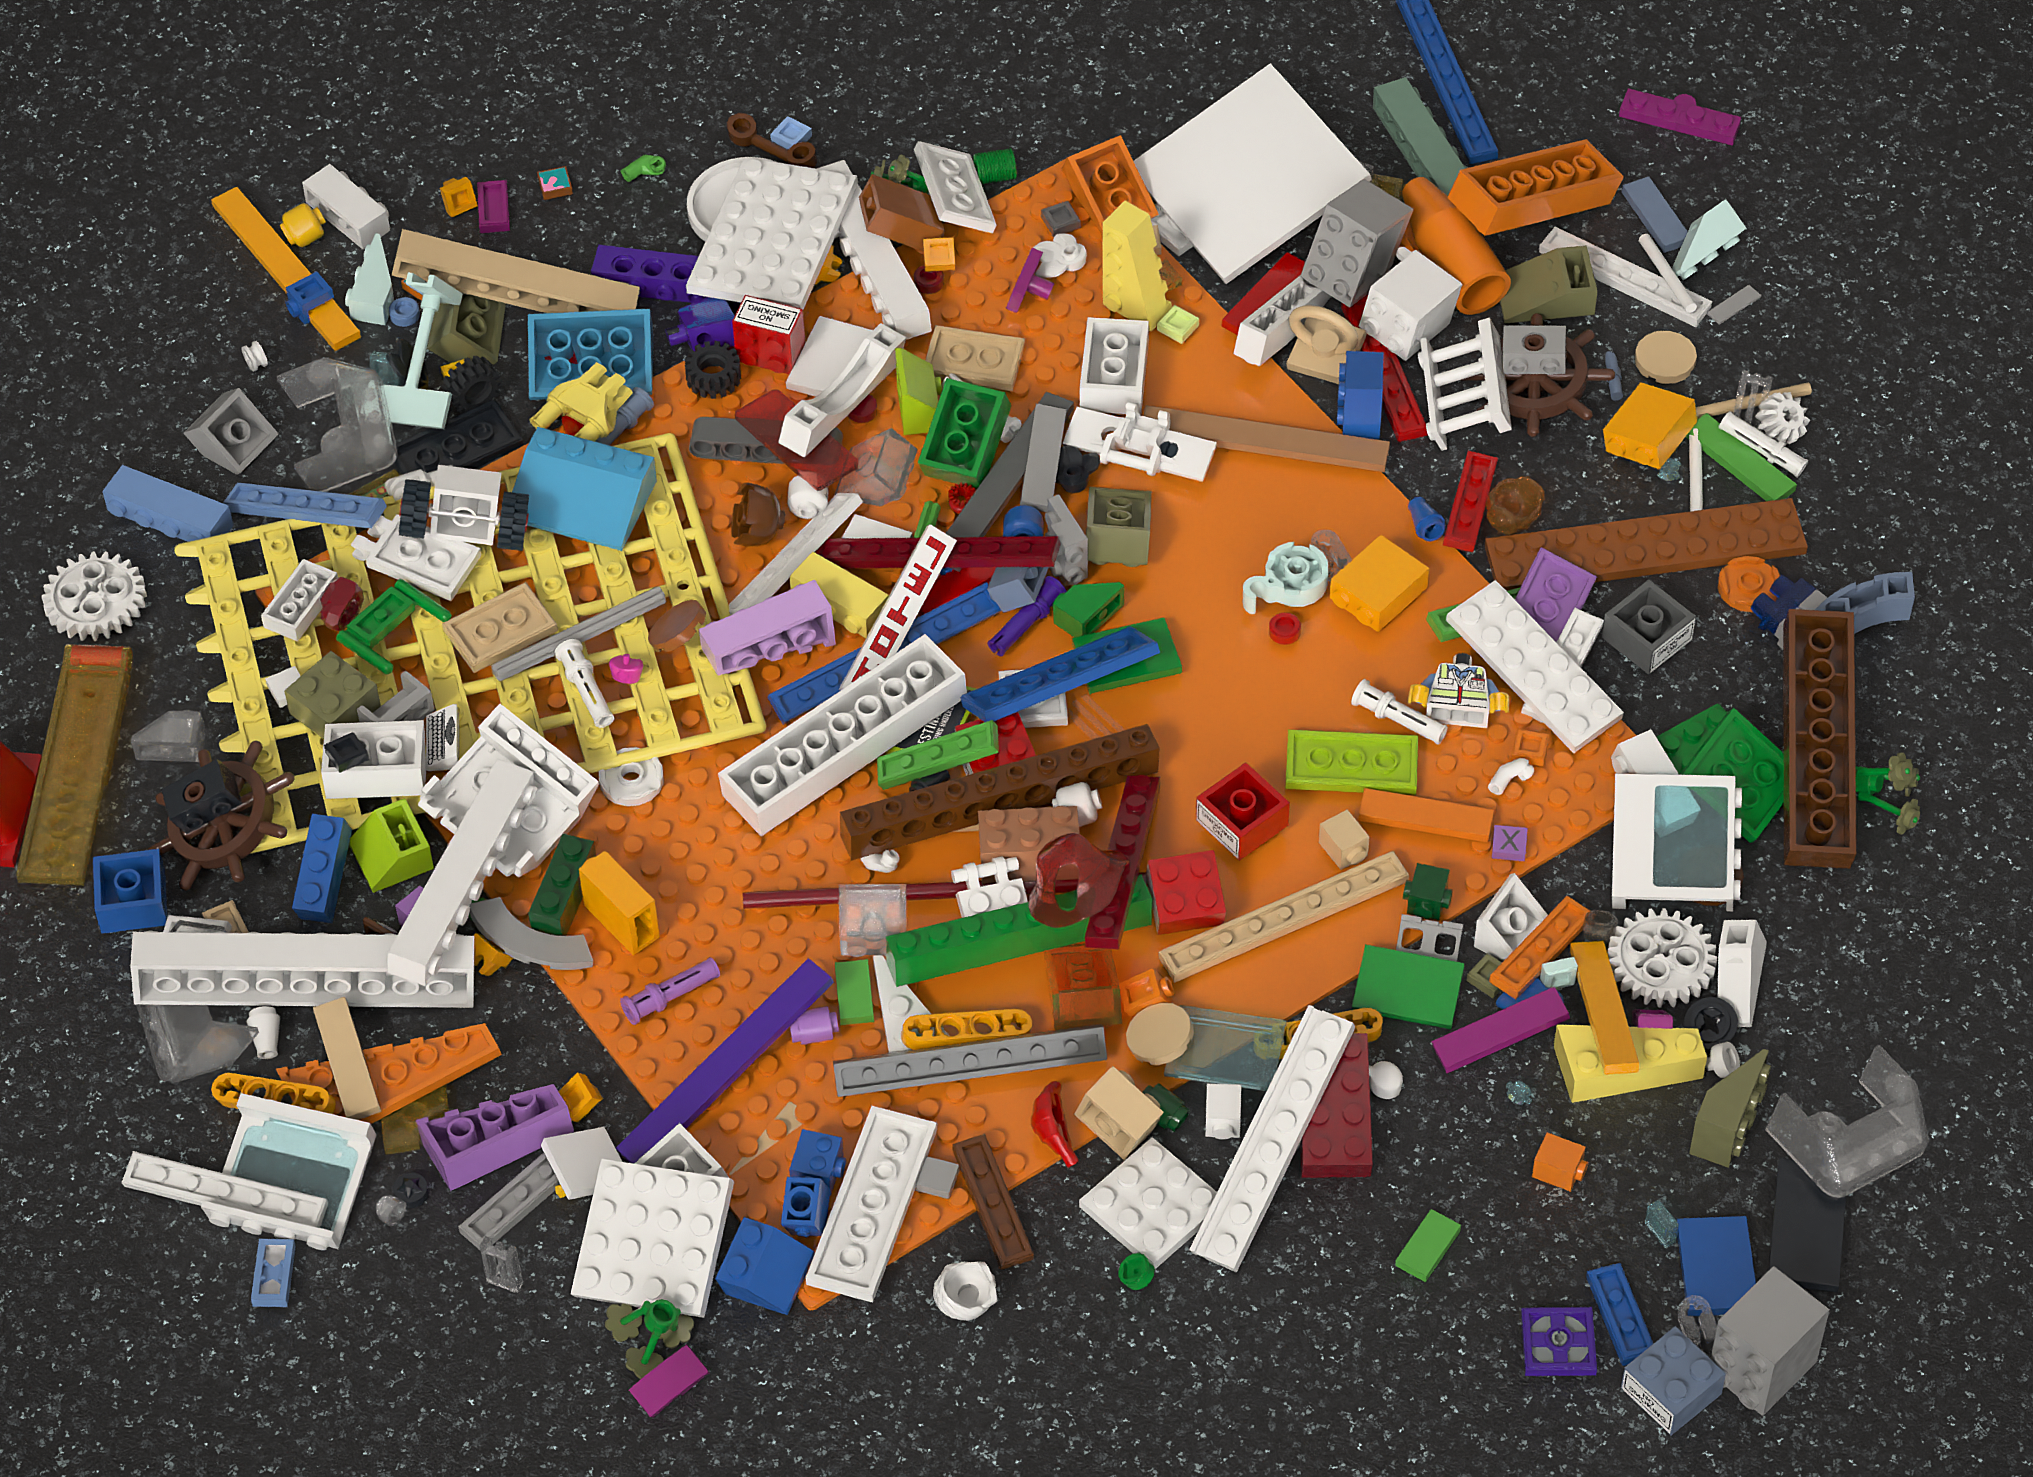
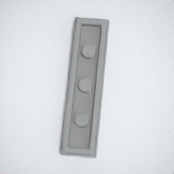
[1020,403,1066,513]
[458,1153,560,1253]

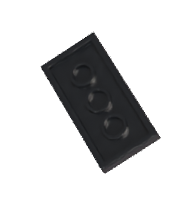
[385,399,524,475]

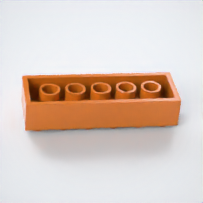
[1447,139,1624,236]

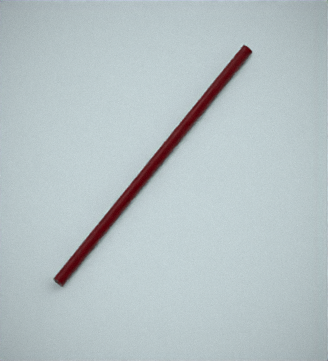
[743,872,1149,909]

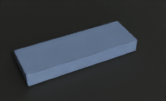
[1622,176,1688,253]

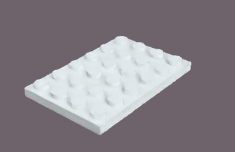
[686,157,858,309]

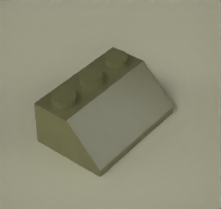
[427,292,506,364]

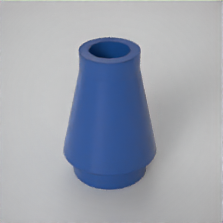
[1408,497,1445,541]

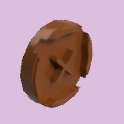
[648,599,706,652]

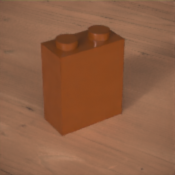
[859,174,945,251]

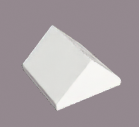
[1474,873,1548,962]

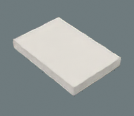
[786,316,873,397]

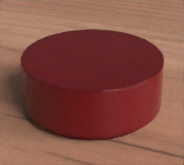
[913,265,944,294]
[847,394,877,423]

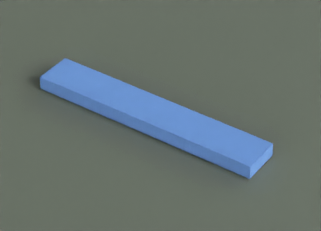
[223,483,387,529]

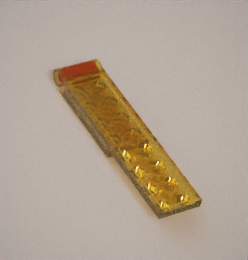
[16,644,133,885]

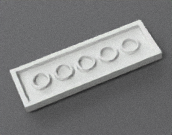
[1446,580,1624,753]
[806,1106,937,1303]

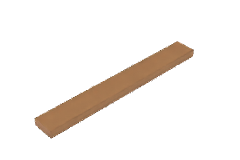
[1143,405,1390,472]

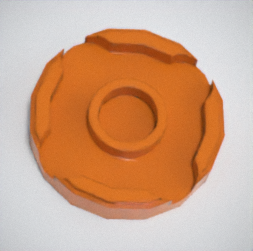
[1718,556,1782,612]

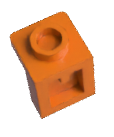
[1118,968,1175,1017]

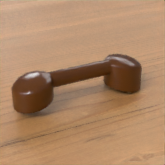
[727,113,817,168]

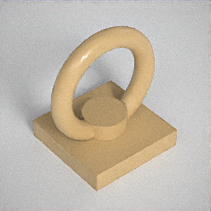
[1286,305,1366,384]

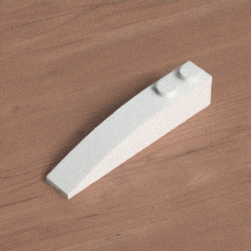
[1233,275,1331,366]

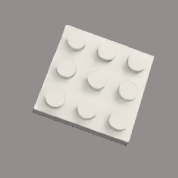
[1079,1137,1217,1269]

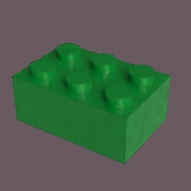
[918,378,1012,489]

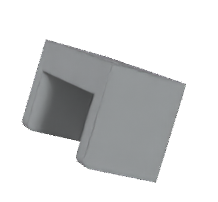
[357,671,435,723]

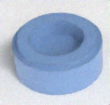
[389,297,420,327]

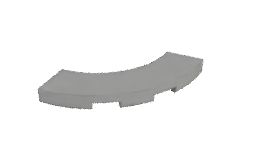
[469,897,593,970]

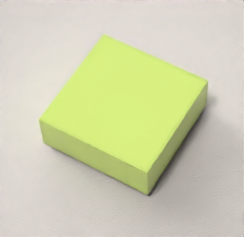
[1157,305,1199,344]

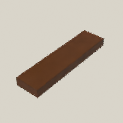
[952,1134,1034,1270]

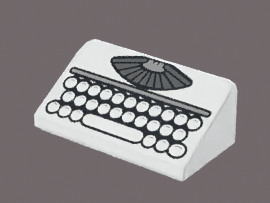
[426,704,459,771]

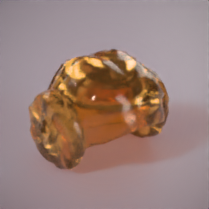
[1485,476,1545,535]

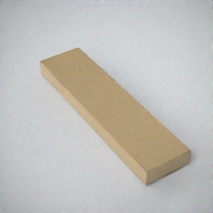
[313,996,382,1120]

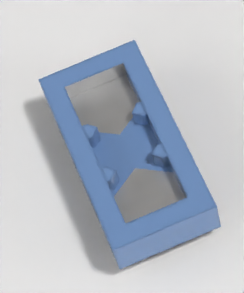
[251,1239,296,1307]

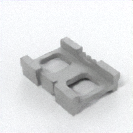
[1396,914,1463,962]

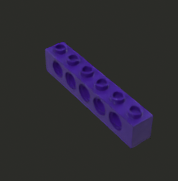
[591,245,741,308]

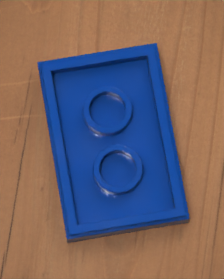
[1676,1216,1756,1316]

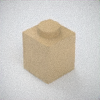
[1319,809,1369,870]

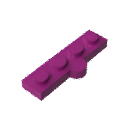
[1619,88,1742,146]

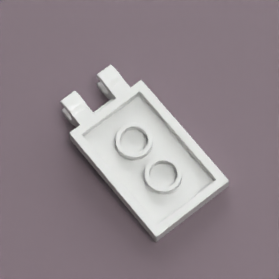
[351,514,481,601]

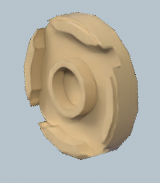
[1635,331,1697,384]
[1126,1003,1194,1065]

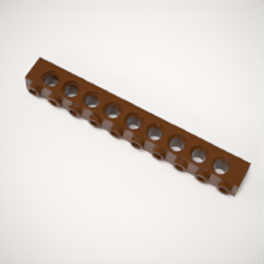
[840,724,1160,861]

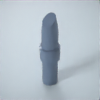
[1605,351,1623,400]

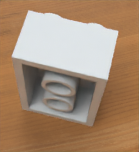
[1080,317,1149,415]

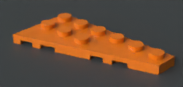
[276,1023,502,1124]

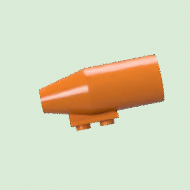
[1399,177,1511,315]

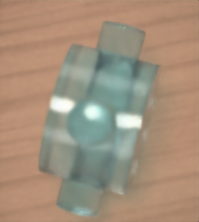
[1658,458,1681,481]
[1506,1081,1532,1105]

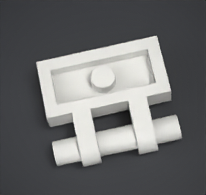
[951,856,1028,918]

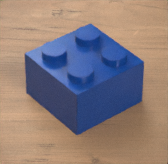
[1337,351,1384,439]
[93,849,168,933]

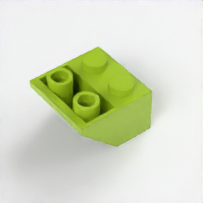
[349,798,434,893]

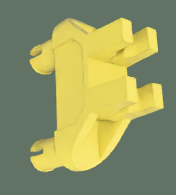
[529,363,633,442]

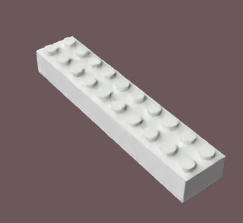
[131,931,474,1008]

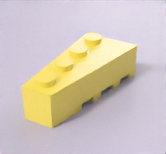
[1554,1025,1707,1103]

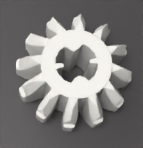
[1755,392,1810,444]

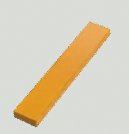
[1570,941,1639,1075]

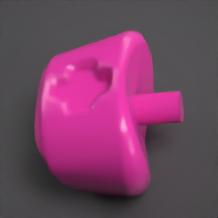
[609,654,644,684]

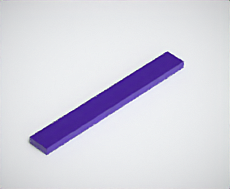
[616,958,834,1164]

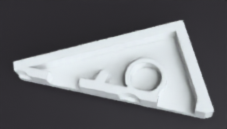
[873,955,949,1053]

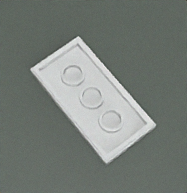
[914,141,997,233]

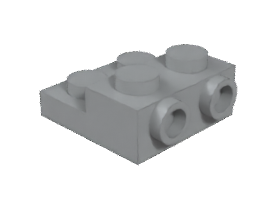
[1045,494,1088,587]

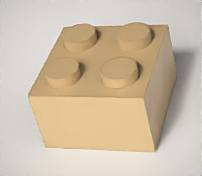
[1074,1066,1164,1161]

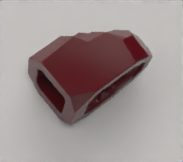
[320,577,364,631]

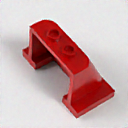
[0,741,44,868]

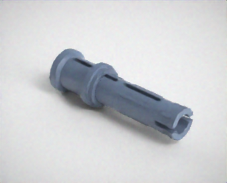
[595,387,654,446]

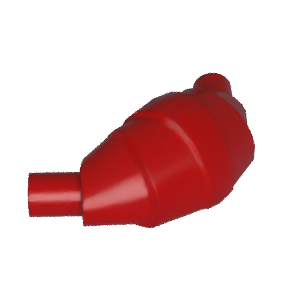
[1031,1081,1079,1167]

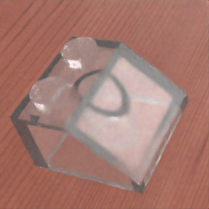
[834,428,918,506]
[839,884,908,957]

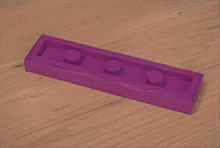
[1431,986,1570,1073]

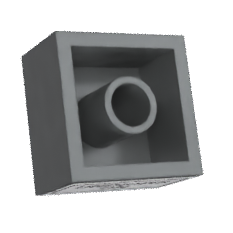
[1602,580,1696,675]

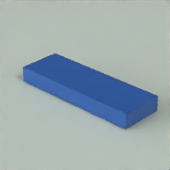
[1586,1263,1653,1366]

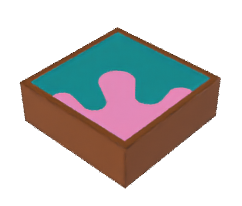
[537,166,573,200]

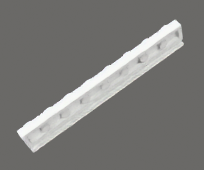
[1189,1005,1355,1272]

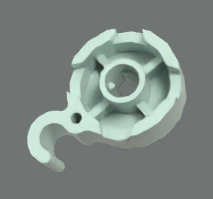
[1242,542,1328,614]

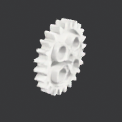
[42,551,147,641]
[1607,908,1717,1007]

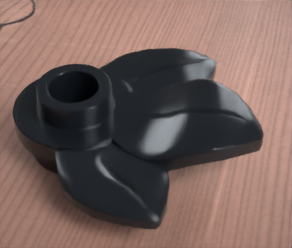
[385,337,429,390]
[1055,445,1100,493]

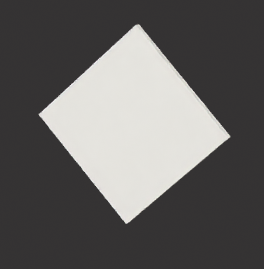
[1134,63,1372,284]

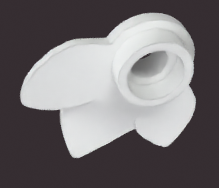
[1030,233,1087,278]

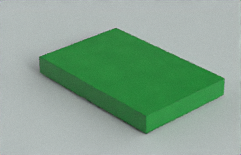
[1072,618,1182,694]
[1352,944,1464,1029]

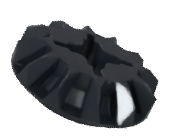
[1684,997,1739,1050]

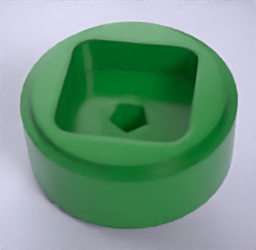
[1118,1253,1155,1290]

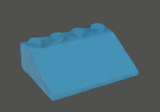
[528,309,653,400]
[512,427,657,551]

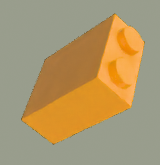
[1603,382,1697,469]
[1330,535,1429,632]
[579,851,660,956]

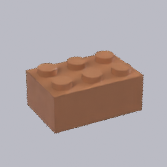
[978,806,1081,884]

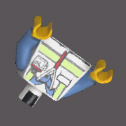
[1408,653,1509,728]

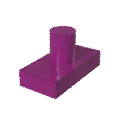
[1006,248,1054,313]

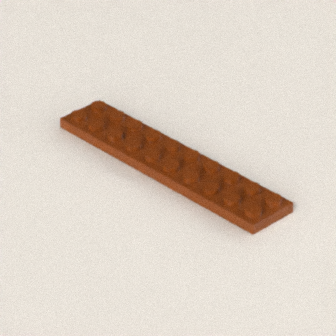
[1485,498,1808,591]

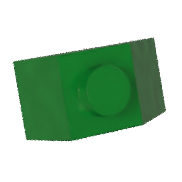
[1053,582,1124,637]

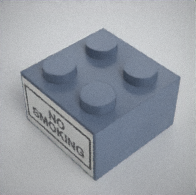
[1621,1326,1726,1436]

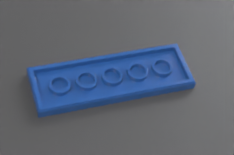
[960,626,1160,722]

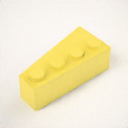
[1103,201,1172,331]

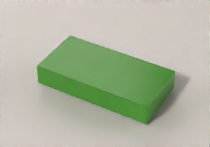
[835,959,874,1025]
[1395,1209,1461,1282]

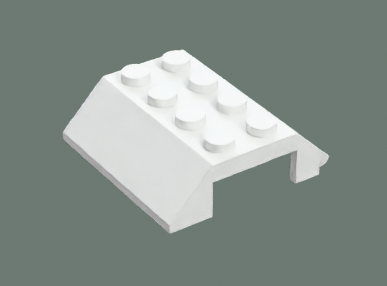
[418,704,599,877]

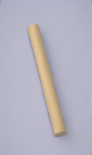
[1696,382,1812,419]

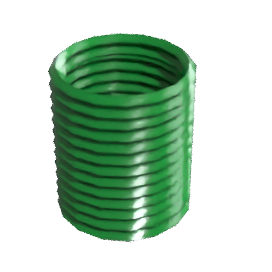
[974,148,1017,184]

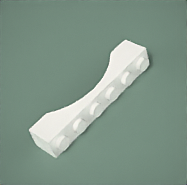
[778,323,906,458]

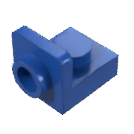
[286,271,334,325]

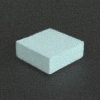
[1540,957,1578,989]

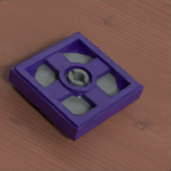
[1521,1307,1597,1376]

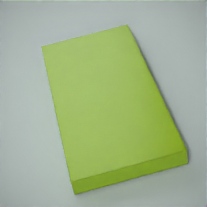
[1285,729,1418,795]

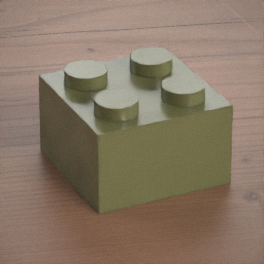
[284,651,381,739]

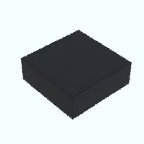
[324,732,369,773]

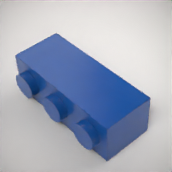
[292,814,352,923]

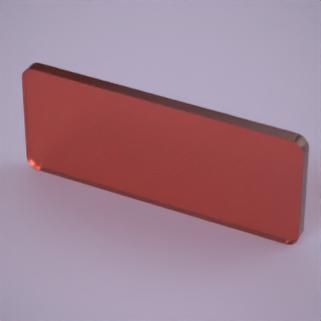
[735,389,859,491]

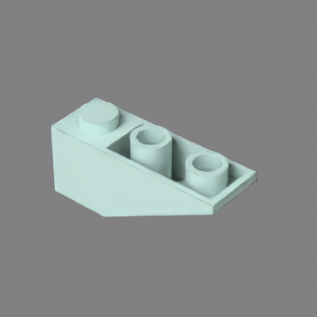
[1672,199,1747,280]
[345,233,394,325]

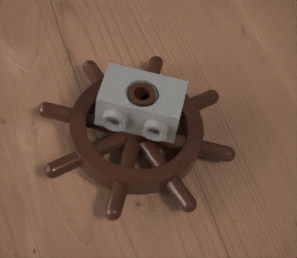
[1461,313,1615,437]

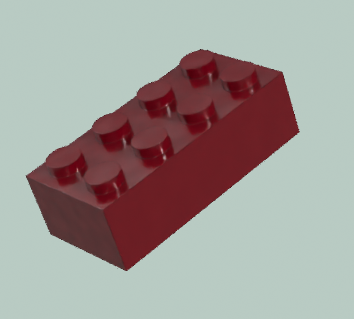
[1300,1033,1373,1178]

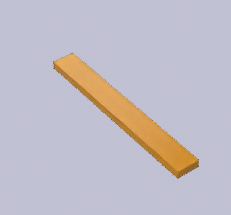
[211,187,361,351]

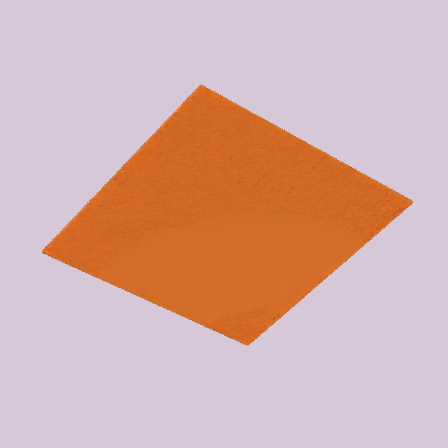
[255,158,1637,1311]

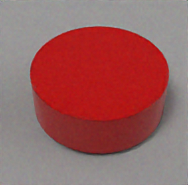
[1269,613,1301,645]

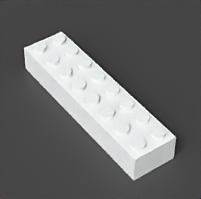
[718,634,967,836]

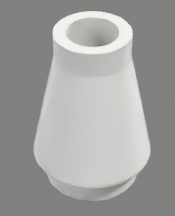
[246,1006,280,1059]

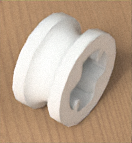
[242,341,268,372]

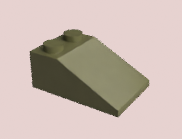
[1086,487,1152,567]

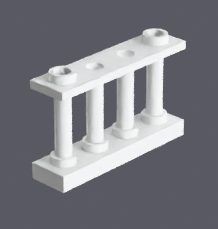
[1418,317,1512,451]

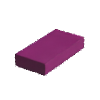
[477,180,510,233]
[1632,1009,1673,1029]

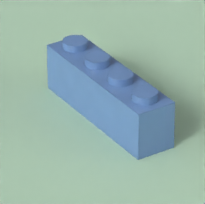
[103,465,233,542]

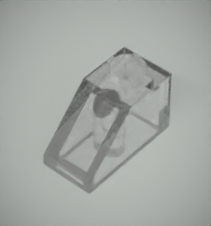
[131,710,206,762]

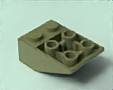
[1500,245,1597,323]
[1689,1049,1771,1168]

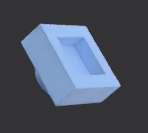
[770,116,812,150]

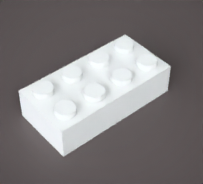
[261,559,338,642]

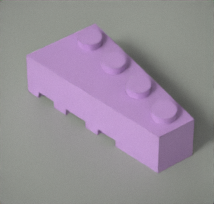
[698,580,836,675]

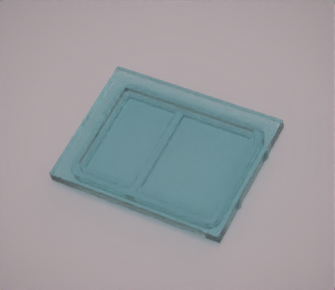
[1164,1005,1286,1091]

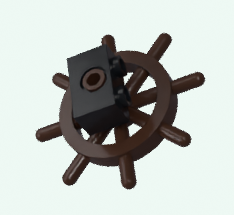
[148,741,295,891]

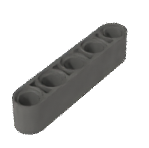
[689,417,843,467]

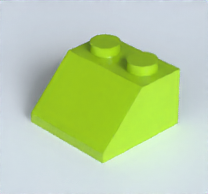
[895,348,942,435]

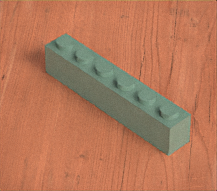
[1373,77,1468,195]

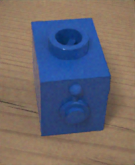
[789,1129,846,1196]
[781,1176,830,1237]

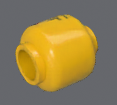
[280,203,326,247]

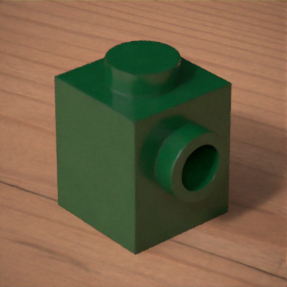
[1403,863,1453,920]

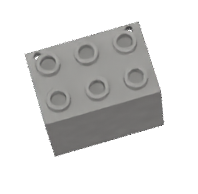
[1300,179,1413,307]
[1711,1266,1830,1416]

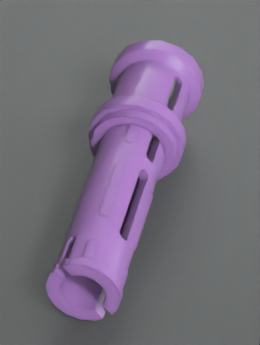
[620,957,720,1025]

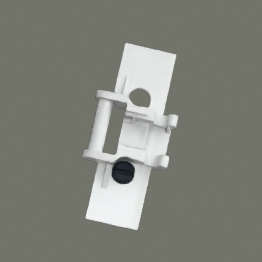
[1062,402,1217,482]

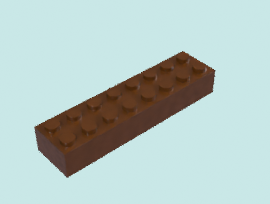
[1783,609,1856,869]

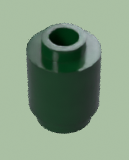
[1142,1083,1190,1132]

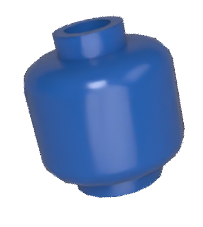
[1003,505,1044,537]

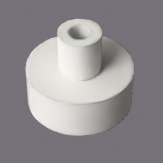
[1705,1042,1740,1078]

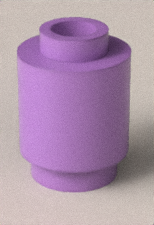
[790,1006,839,1045]

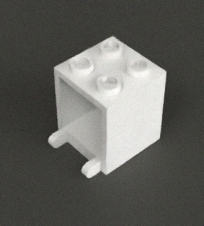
[1359,247,1462,361]

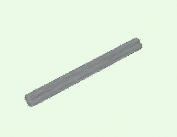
[491,586,666,681]

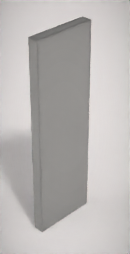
[1707,285,1761,325]

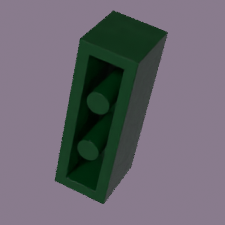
[528,834,596,936]

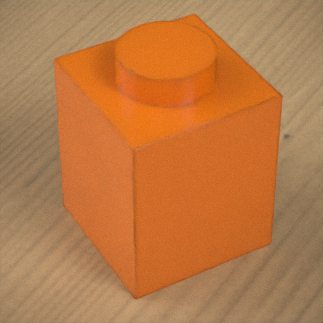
[1532,1132,1589,1192]

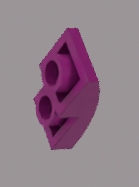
[629,1345,710,1418]

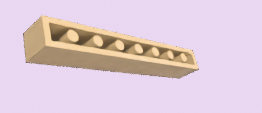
[392,229,640,313]

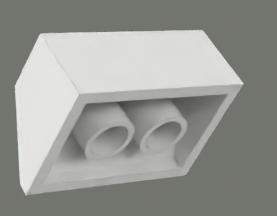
[321,720,426,799]

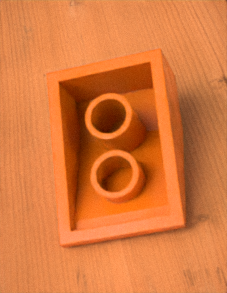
[1062,135,1159,235]

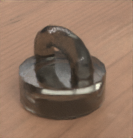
[1583,910,1618,944]

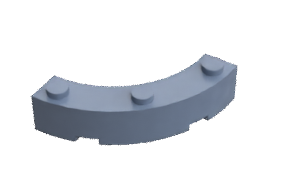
[1815,572,1915,634]

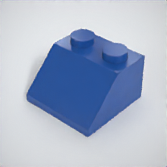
[715,1217,815,1315]

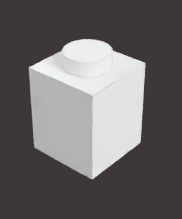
[1205,1084,1241,1139]

